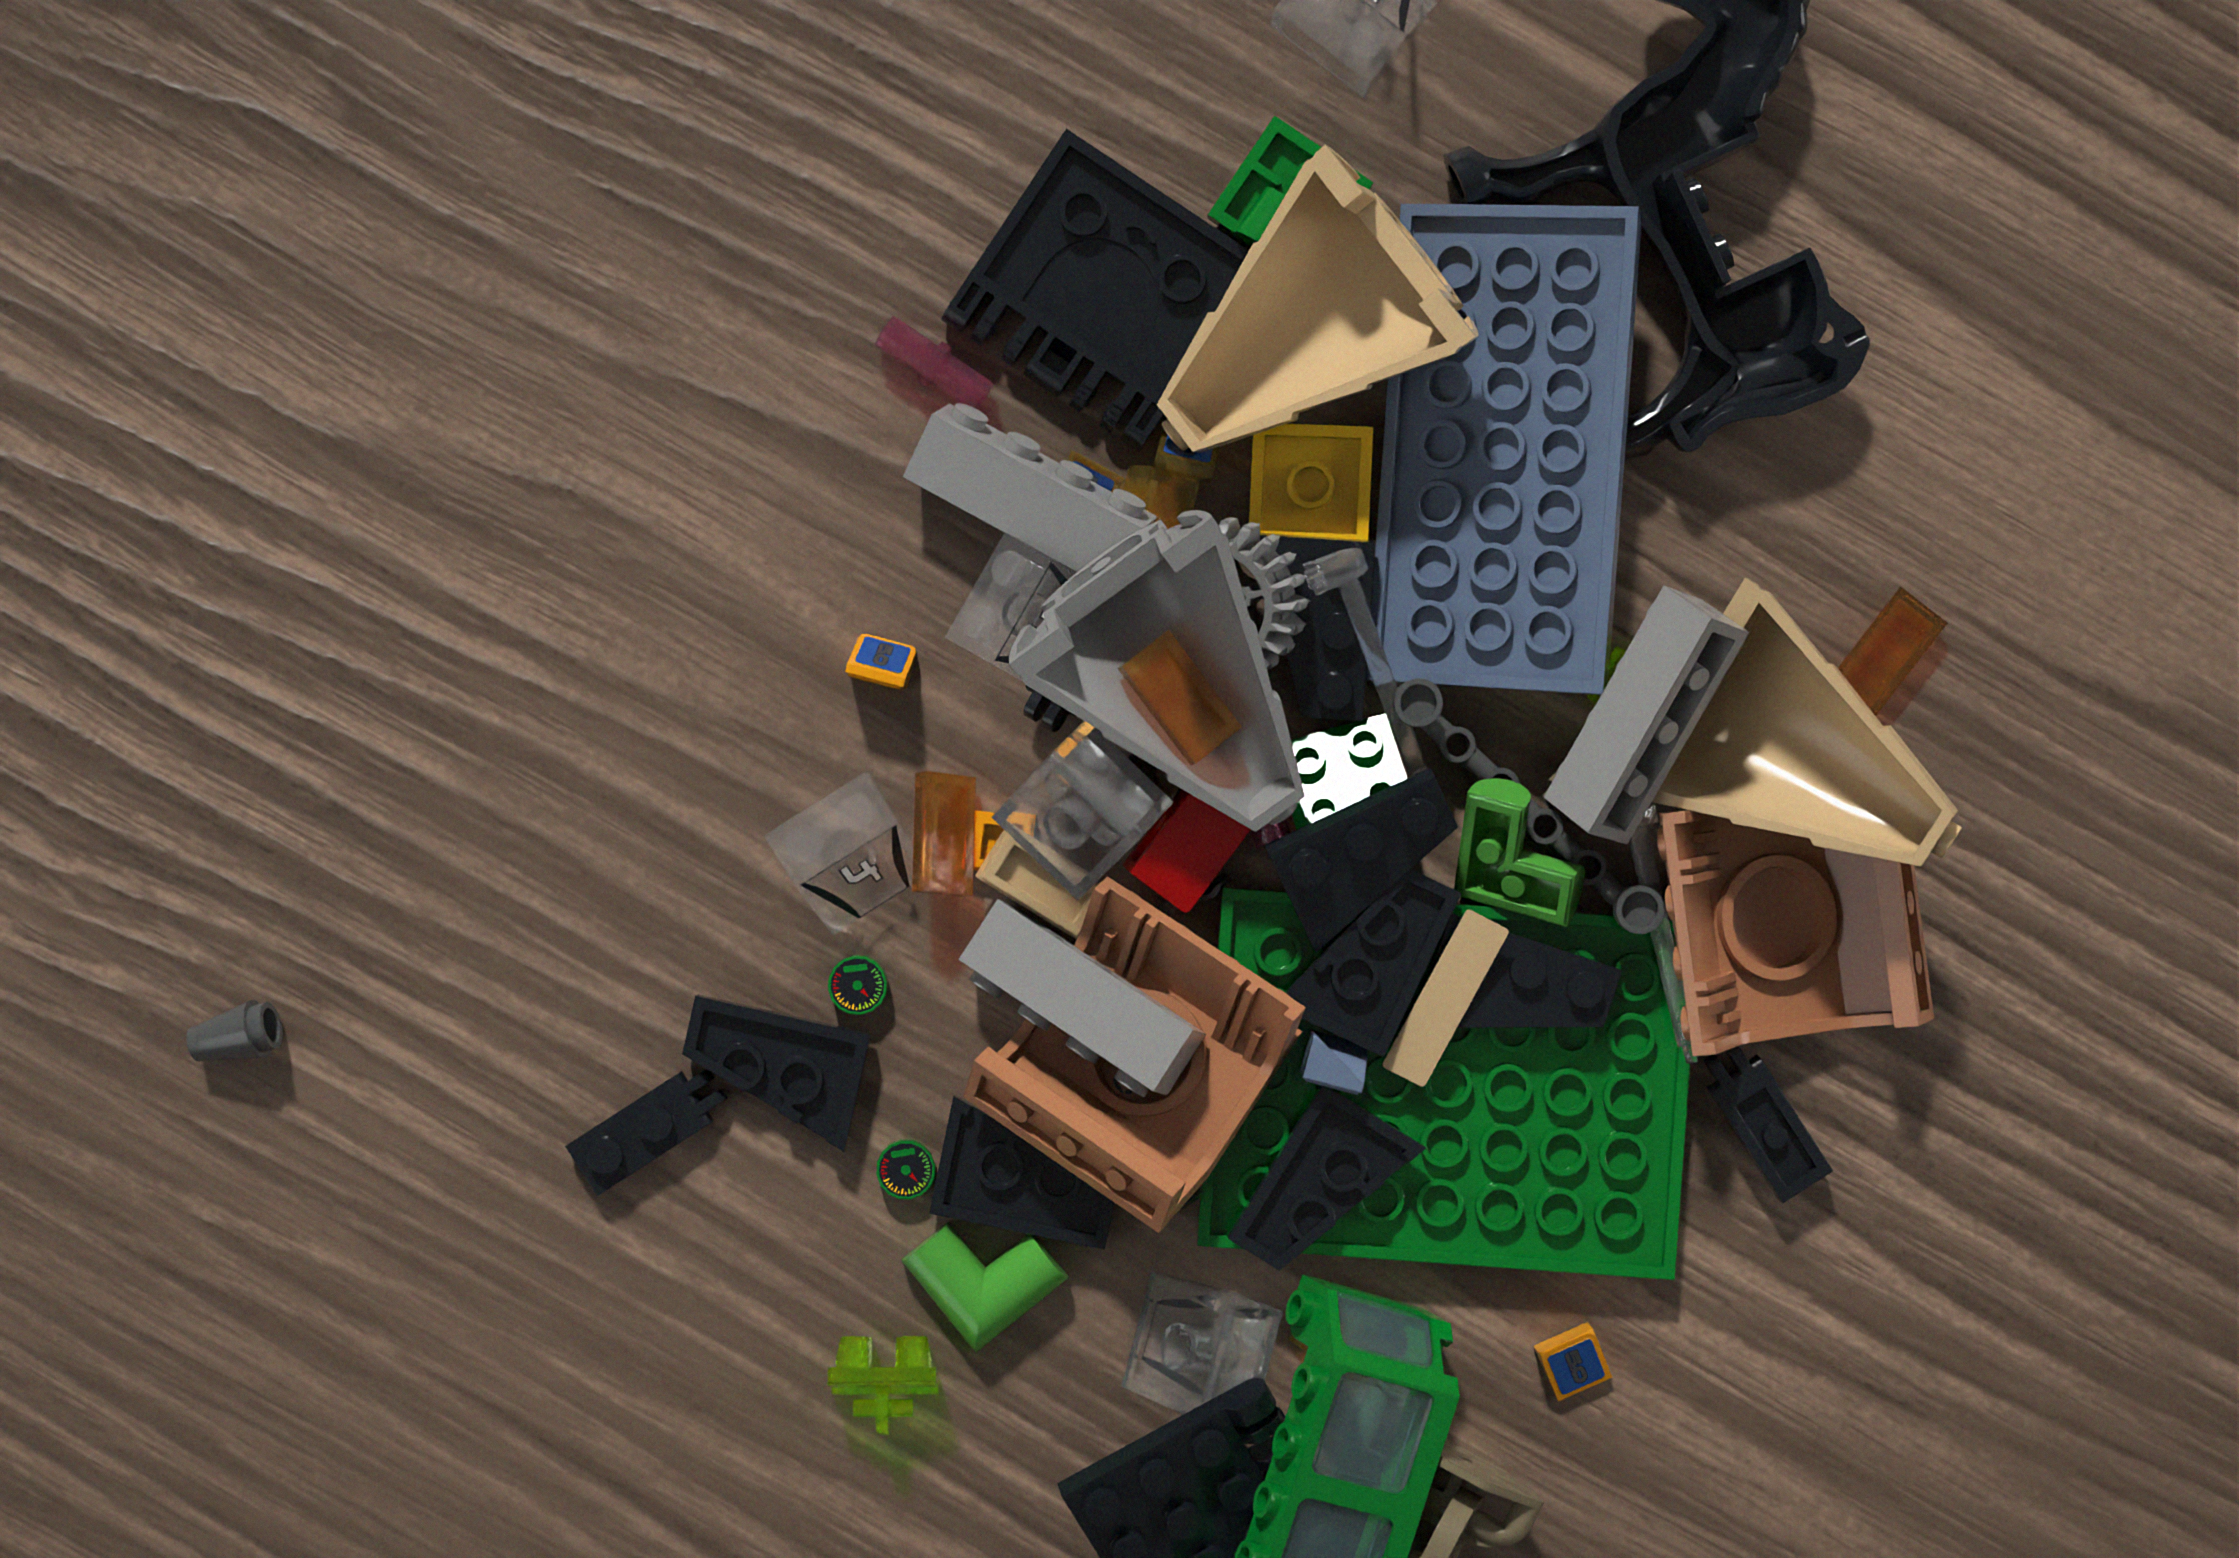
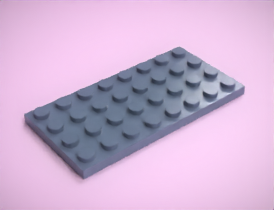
[1366,204,1643,695]

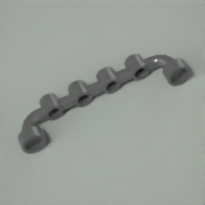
[1392,678,1665,934]

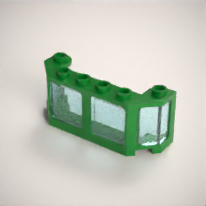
[1234,1274,1460,1558]

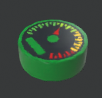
[828,955,888,1015]
[876,1139,935,1199]

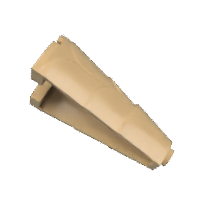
[1157,144,1479,453]
[1652,578,1962,867]

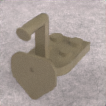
[1335,1378,1544,1558]

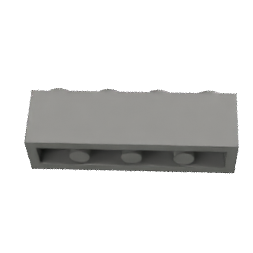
[903,403,1157,572]
[1544,585,1749,844]
[959,899,1206,1097]

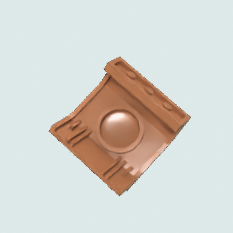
[1657,809,1934,1056]
[963,876,1306,1233]

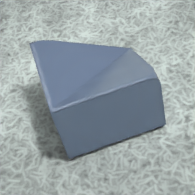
[1299,1030,1368,1095]

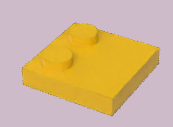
[1249,424,1374,540]

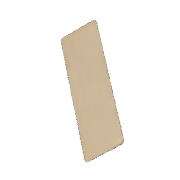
[1383,910,1509,1087]

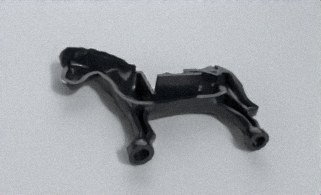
[1444,0,1870,460]

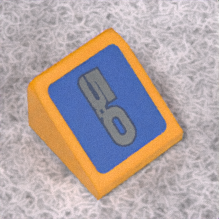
[845,634,916,691]
[1533,1322,1613,1402]

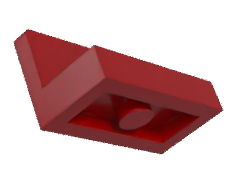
[1122,788,1251,913]

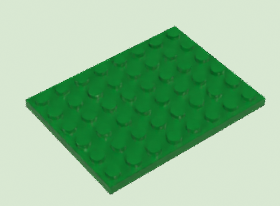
[1197,887,1691,1280]

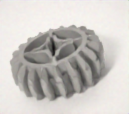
[1219,517,1310,670]

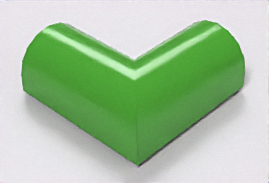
[1454,778,1585,927]
[901,1222,1069,1353]

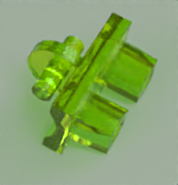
[827,1336,939,1435]

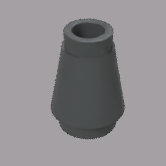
[186,1000,283,1062]

